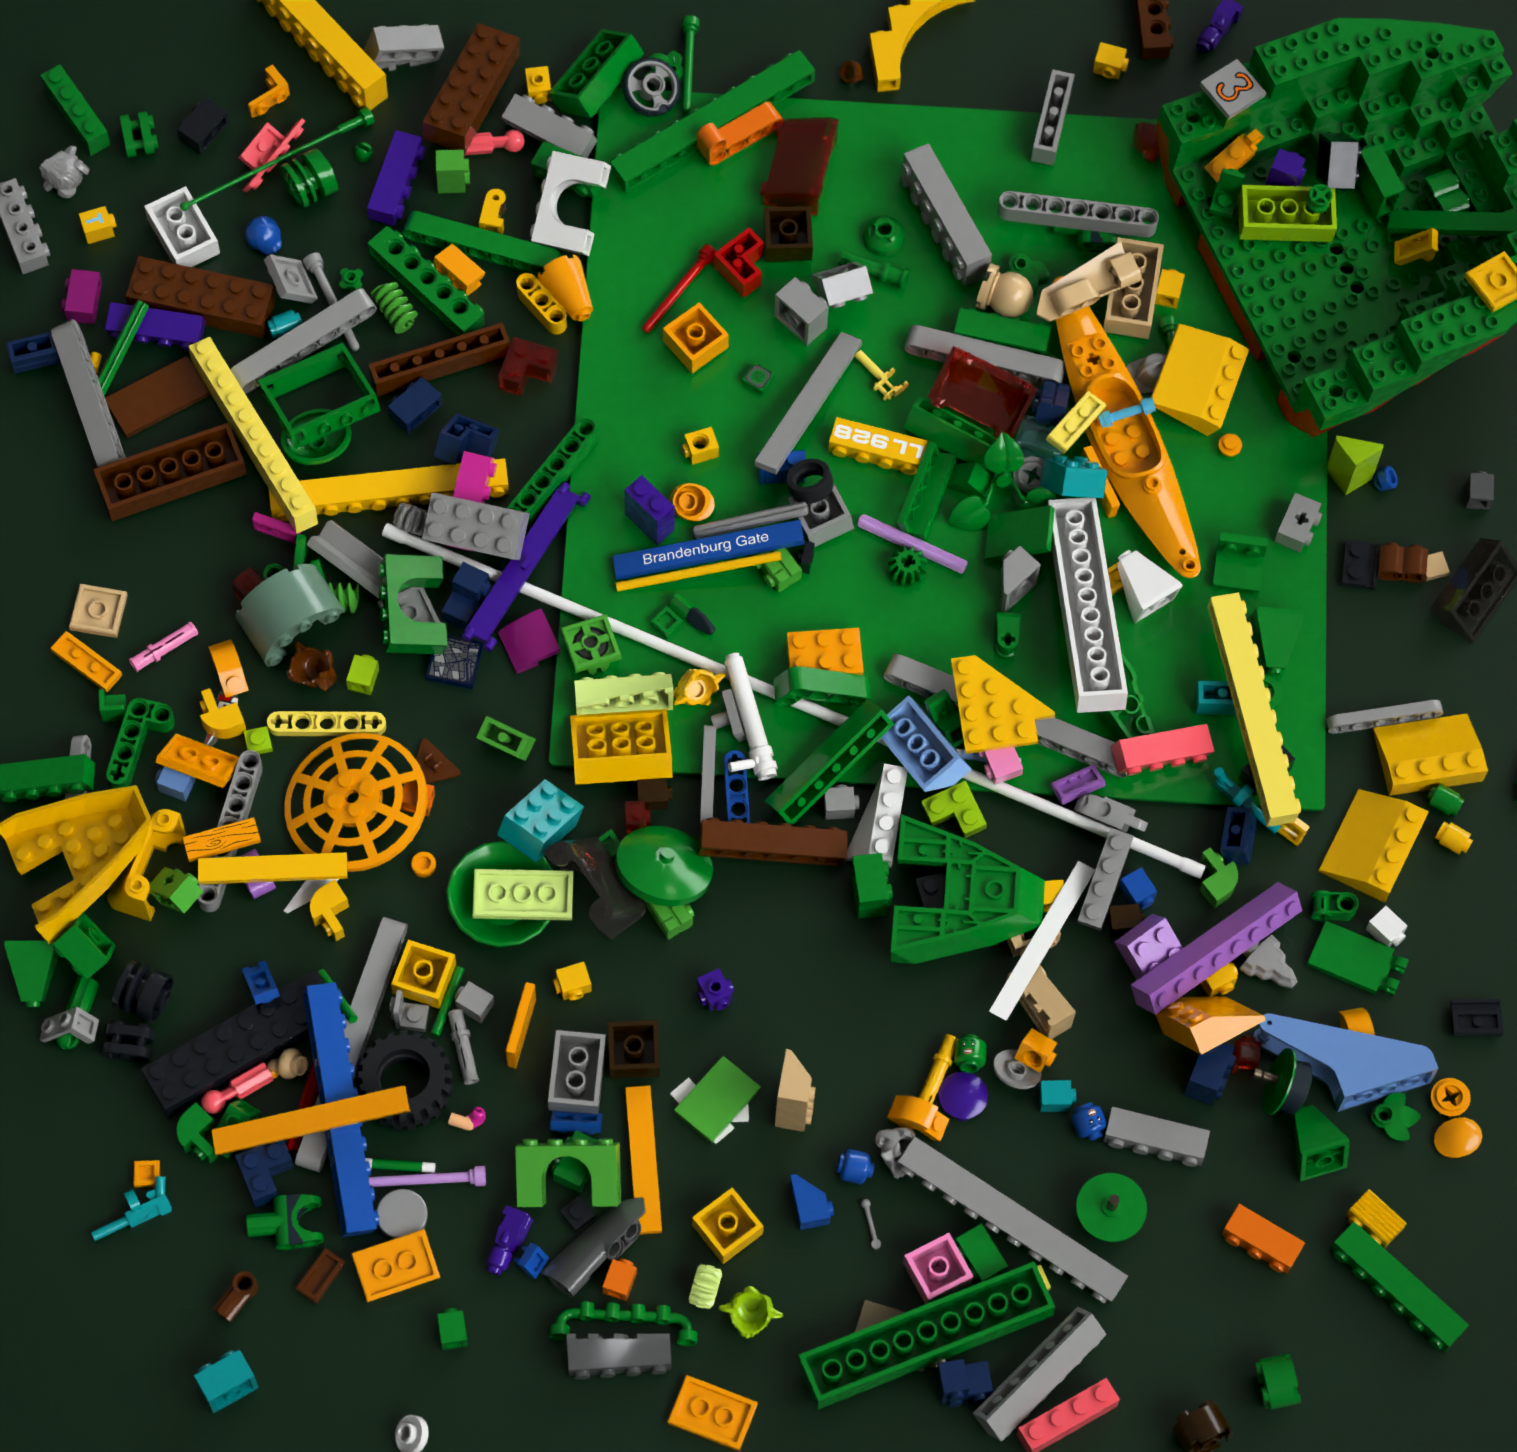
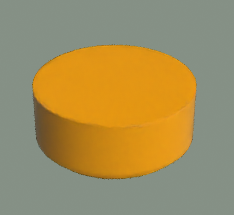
[411,852,436,878]

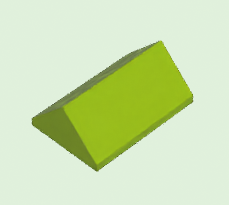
[1327,436,1384,496]

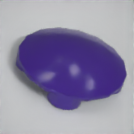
[938,1072,988,1121]

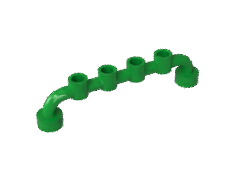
[549,1301,698,1346]

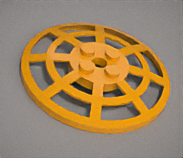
[285,733,428,872]

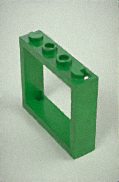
[258,342,381,449]

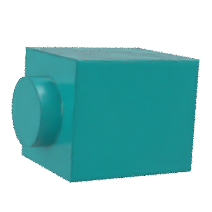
[1039,1080,1076,1112]

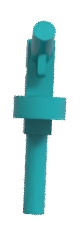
[1213,767,1281,834]
[91,1176,172,1241]

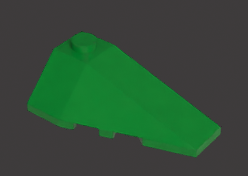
[1097,651,1155,739]

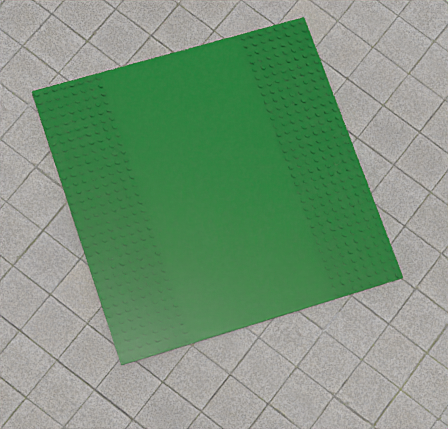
[549,88,1327,811]

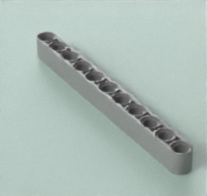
[883,654,1127,778]
[295,917,408,1173]

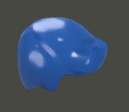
[244,216,282,255]

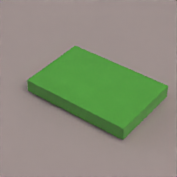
[674,1056,761,1143]

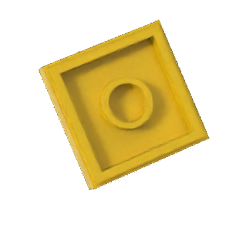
[1464,251,1517,313]

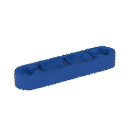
[724,750,750,823]

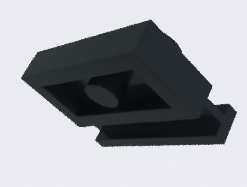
[1341,539,1380,590]
[1450,999,1504,1036]

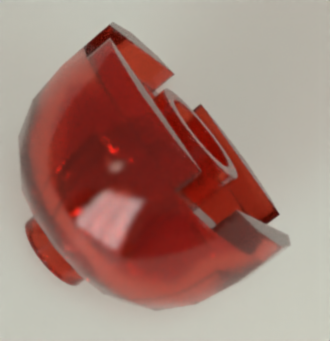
[1132,122,1160,162]

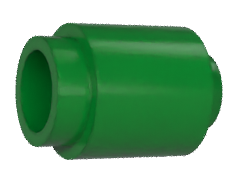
[1427,784,1465,816]

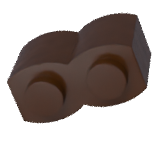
[1378,543,1428,583]

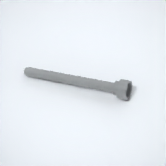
[303,253,359,351]

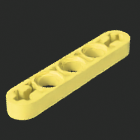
[267,711,387,736]

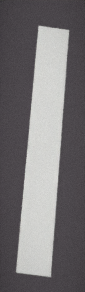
[989,861,1095,1021]

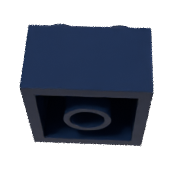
[1184,1043,1236,1106]

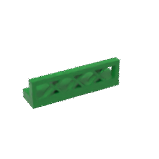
[897,441,957,540]

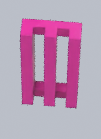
[252,512,300,544]

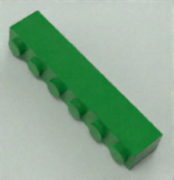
[765,699,894,825]
[1331,1221,1469,1352]

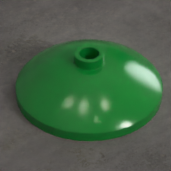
[281,409,352,465]

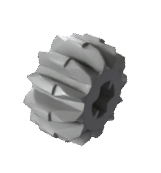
[393,503,428,536]

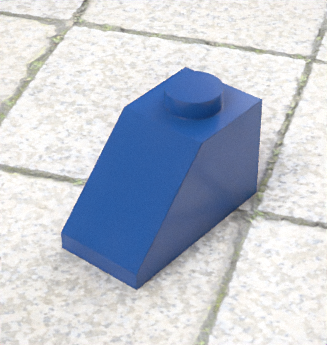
[790,1174,834,1230]

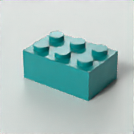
[497,779,584,862]

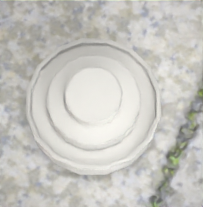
[395,1415,428,1452]

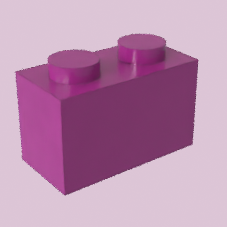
[62,269,102,324]

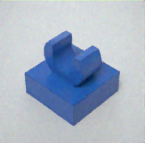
[514,1243,549,1279]

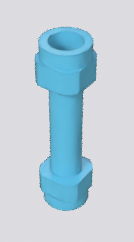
[1098,397,1156,428]

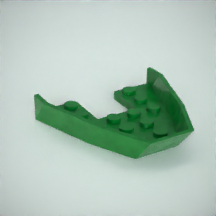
[891,814,1045,964]

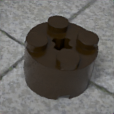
[1173,1400,1233,1452]

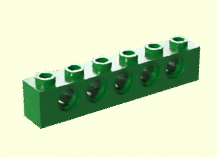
[367,225,485,336]

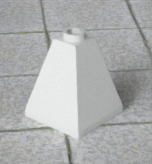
[1117,550,1183,623]

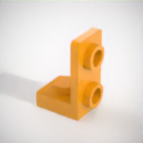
[248,64,290,118]

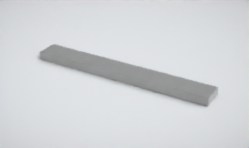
[755,332,862,475]

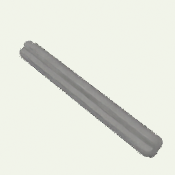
[693,501,808,539]

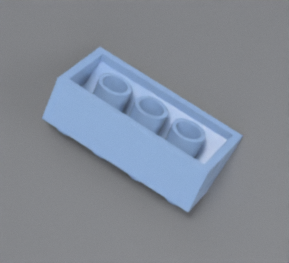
[881,696,972,792]

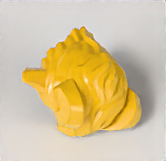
[673,669,725,706]

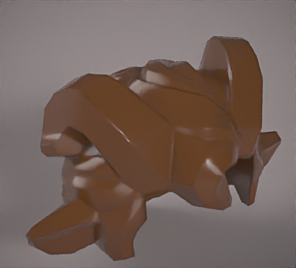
[287,642,337,691]

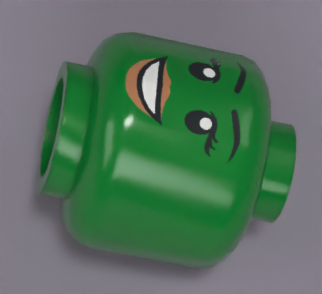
[954,1034,987,1073]

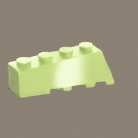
[574,672,673,715]

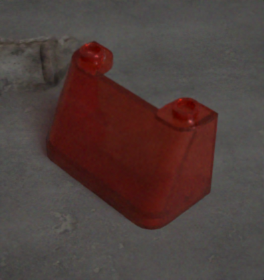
[760,117,839,216]
[928,345,1038,438]

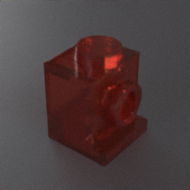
[625,801,650,835]

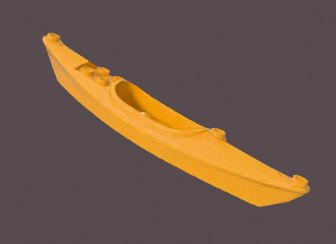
[1052,276,1201,578]

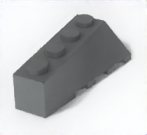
[567,1334,671,1379]

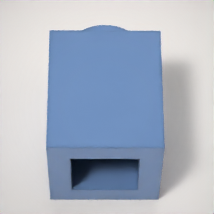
[155,766,195,802]

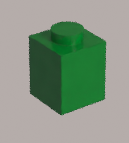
[437,1308,468,1350]

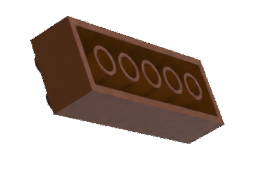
[422,23,520,154]
[126,256,276,338]
[93,422,247,521]

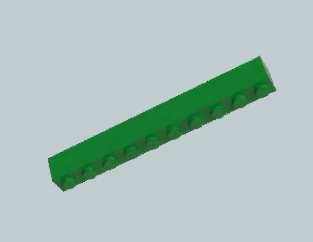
[610,50,815,193]

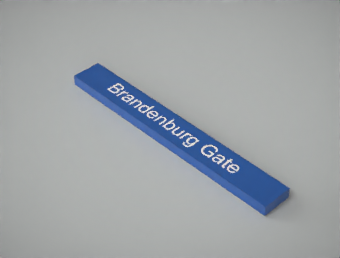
[613,520,805,580]

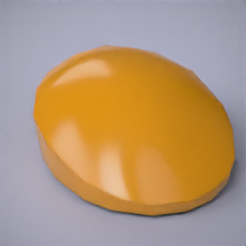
[669,483,715,522]
[1434,1117,1482,1158]

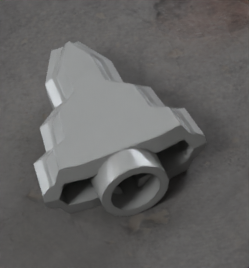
[1239,935,1298,989]

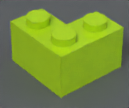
[921,780,987,838]

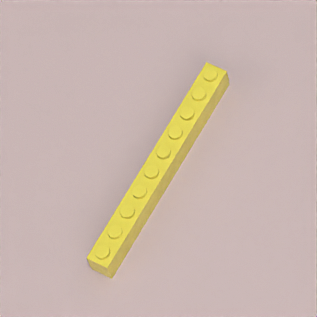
[189,337,318,534]
[1207,592,1301,827]

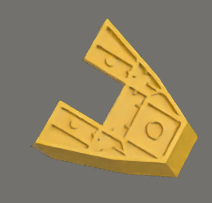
[0,785,151,944]

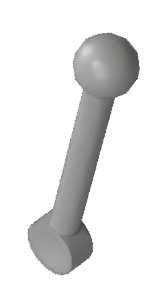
[861,1199,881,1250]

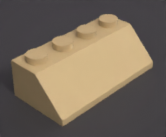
[775,1049,816,1132]

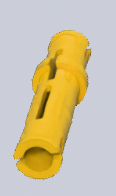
[919,1034,959,1104]

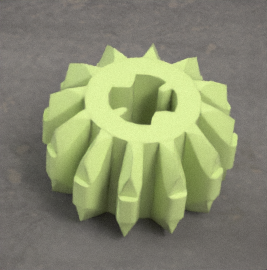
[689,1264,722,1309]

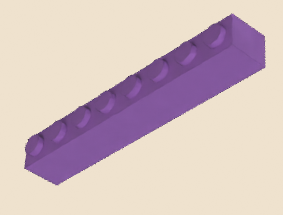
[1131,882,1302,1015]

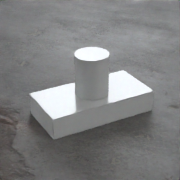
[711,689,747,742]

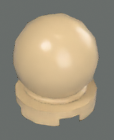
[975,263,1033,318]

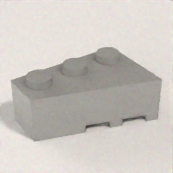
[363,24,444,71]

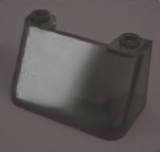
[543,837,646,940]

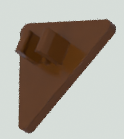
[412,738,461,784]

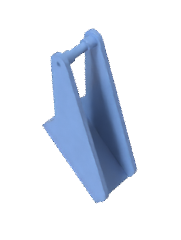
[1253,1013,1439,1112]

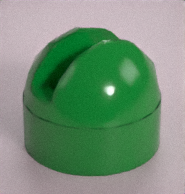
[354,142,373,162]

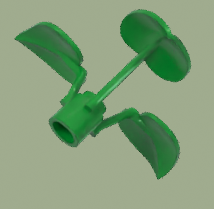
[949,432,1057,531]

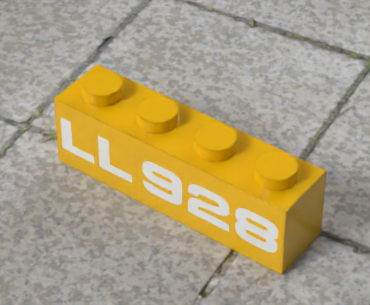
[828,417,928,475]

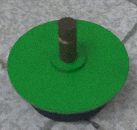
[1251,1048,1312,1115]
[1076,1173,1147,1242]

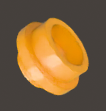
[1218,434,1242,457]

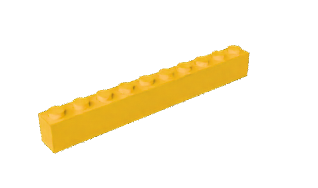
[269,459,509,521]

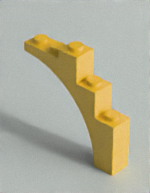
[869,0,975,92]

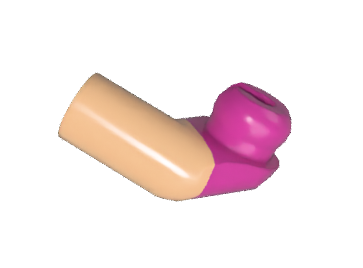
[448,1107,486,1131]

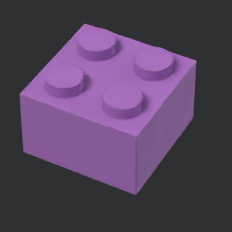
[1115,914,1183,980]

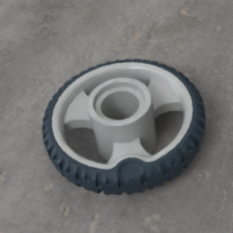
[622,57,681,117]

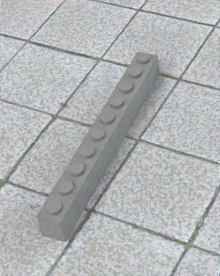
[898,1136,1128,1304]

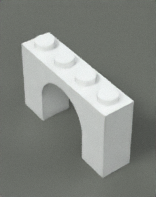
[530,151,611,256]

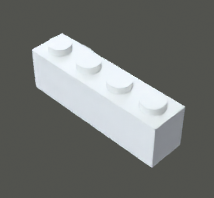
[846,764,908,868]

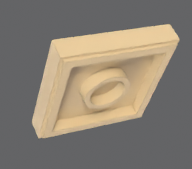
[69,584,128,638]

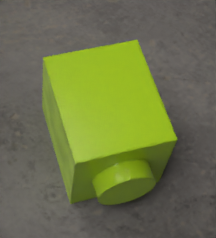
[346,655,379,695]

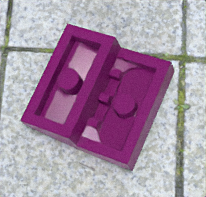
[498,609,561,674]

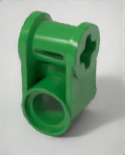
[995,611,1021,659]
[1311,890,1359,921]

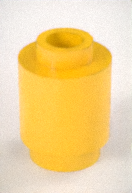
[1435,821,1473,855]

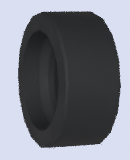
[786,458,834,504]

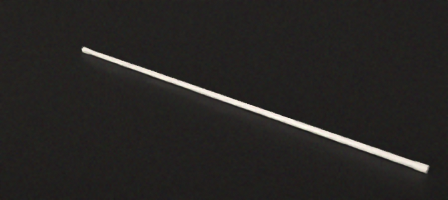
[382,523,1206,879]

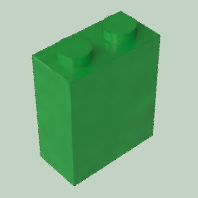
[1356,143,1405,219]

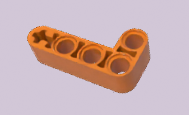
[697,102,784,165]

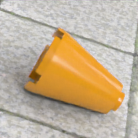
[538,255,593,322]

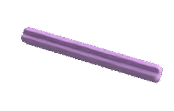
[857,514,967,573]

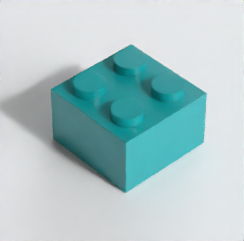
[1039,455,1108,498]
[194,1350,259,1414]

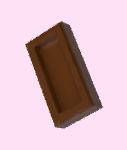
[295,1248,346,1305]

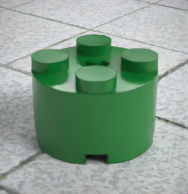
[1255,1353,1301,1410]

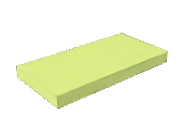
[473,869,573,920]

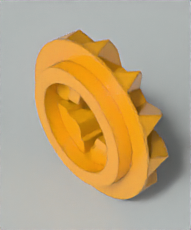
[1430,1078,1471,1118]

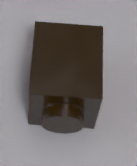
[637,778,672,811]
[1107,904,1145,938]

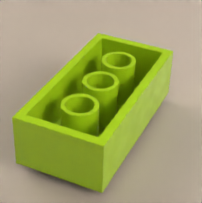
[1238,185,1337,242]

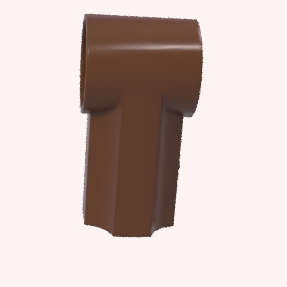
[213,1271,258,1323]

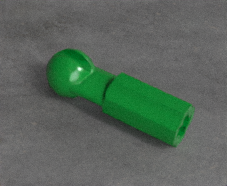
[55,976,99,1050]

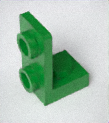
[1209,168,1245,220]
[209,1099,261,1158]

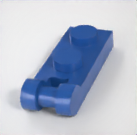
[241,960,280,1005]

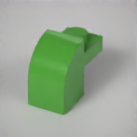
[1199,847,1238,909]

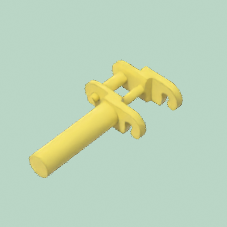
[855,350,909,401]

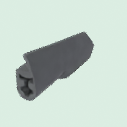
[540,1197,646,1298]

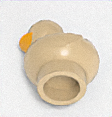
[267,1048,308,1079]

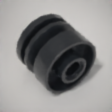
[112,959,174,1024]

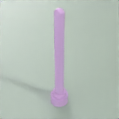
[368,1166,486,1187]

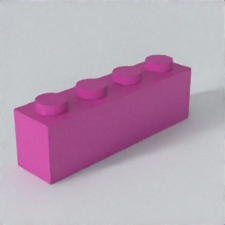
[443,451,497,551]

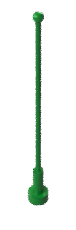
[180,107,374,211]

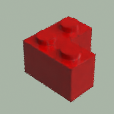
[713,227,764,298]

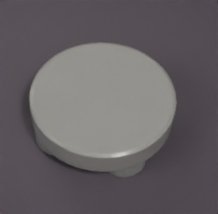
[377,1189,428,1239]

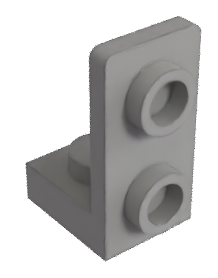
[390,990,429,1032]
[40,1007,99,1044]

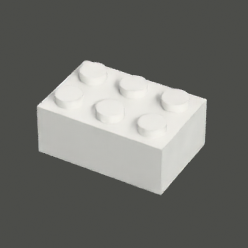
[144,186,220,267]

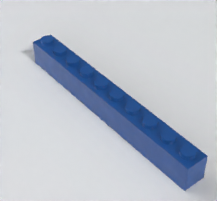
[302,982,379,1237]

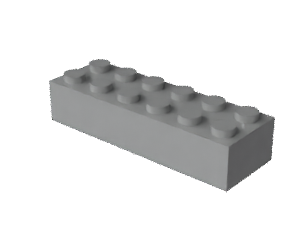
[900,143,992,287]

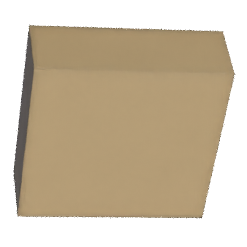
[1426,551,1450,581]

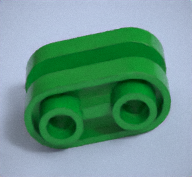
[120,111,159,158]

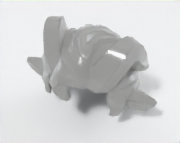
[39,146,90,198]
[875,1127,916,1179]

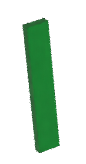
[1387,210,1517,236]

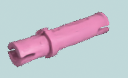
[129,622,198,672]

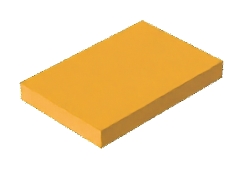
[156,734,239,788]
[505,982,536,1069]
[351,1229,440,1302]
[667,1375,758,1451]

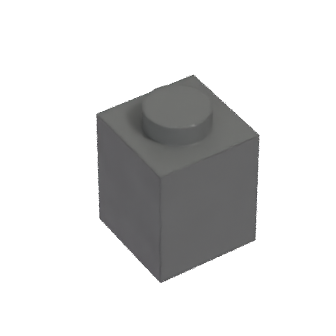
[1466,471,1494,510]

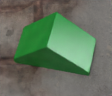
[947,462,995,501]

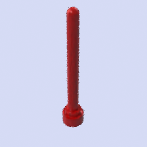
[642,244,717,333]

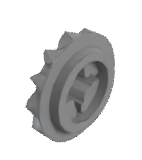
[1014,455,1043,493]

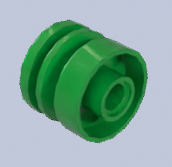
[280,148,339,209]

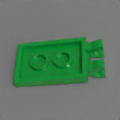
[1307,921,1409,996]

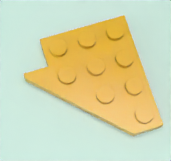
[951,655,1055,754]

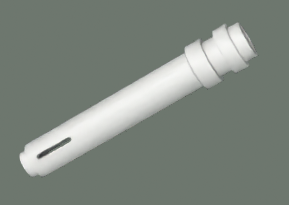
[724,653,778,781]

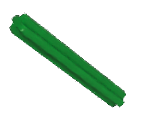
[98,300,149,396]

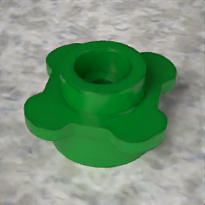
[339,268,363,291]

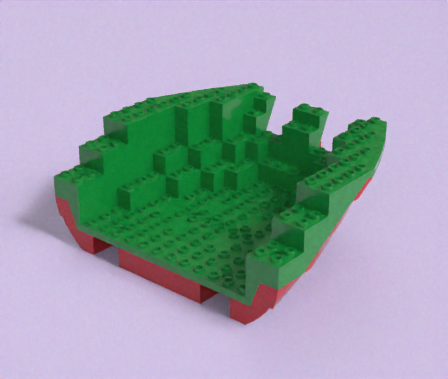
[1156,18,1517,438]

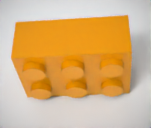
[786,628,864,675]

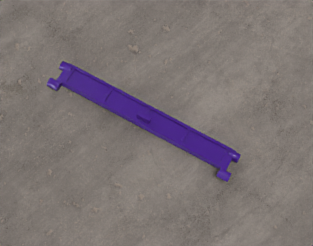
[462,482,591,652]

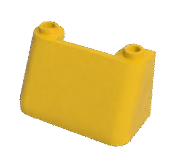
[107,809,186,922]

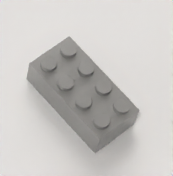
[422,492,530,560]

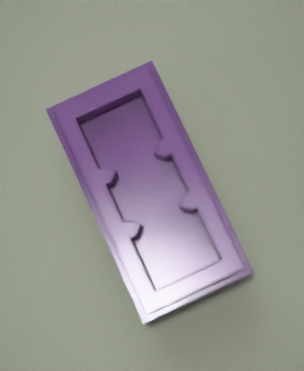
[1051,764,1105,805]

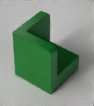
[99,689,127,722]

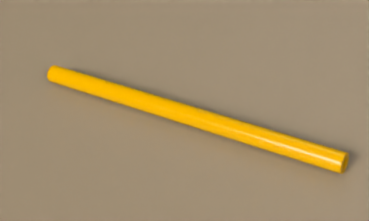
[616,551,782,592]

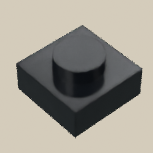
[797,541,815,574]
[560,1196,595,1232]

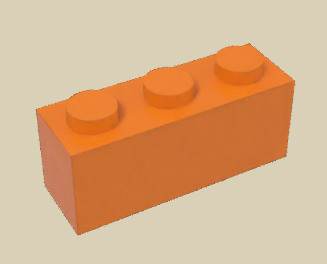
[1222,1204,1305,1274]

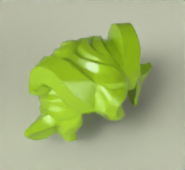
[719,1286,783,1339]

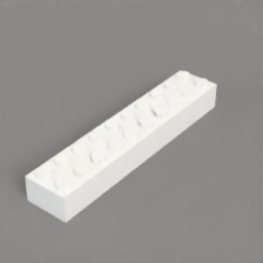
[1048,497,1128,713]

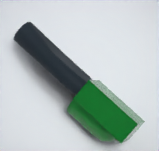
[668,593,716,635]

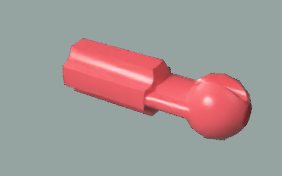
[464,129,525,156]
[201,1061,274,1114]

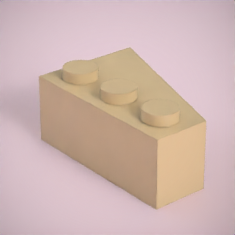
[1006,965,1076,1039]

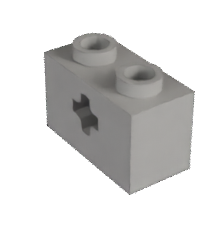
[1274,493,1322,553]

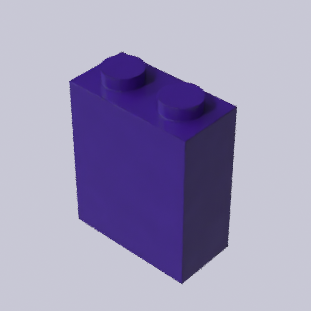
[624,475,675,545]

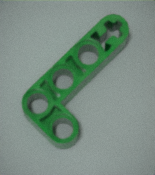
[773,666,871,706]
[106,698,175,789]

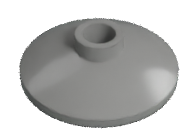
[993,1049,1042,1089]

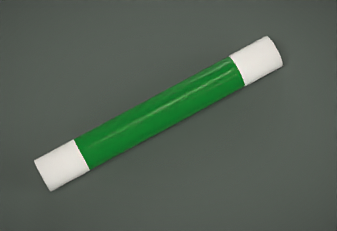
[365,1158,436,1173]

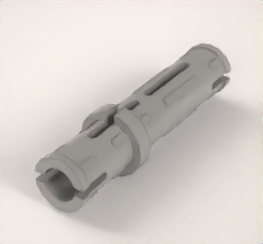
[447,1009,479,1085]

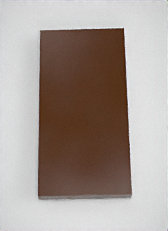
[105,356,210,438]

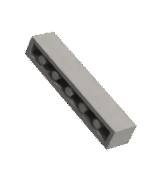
[973,1307,1107,1442]

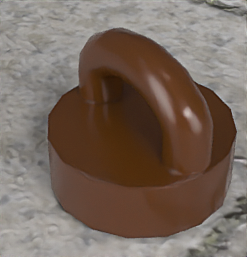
[839,60,864,84]

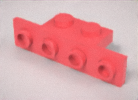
[238,118,305,193]

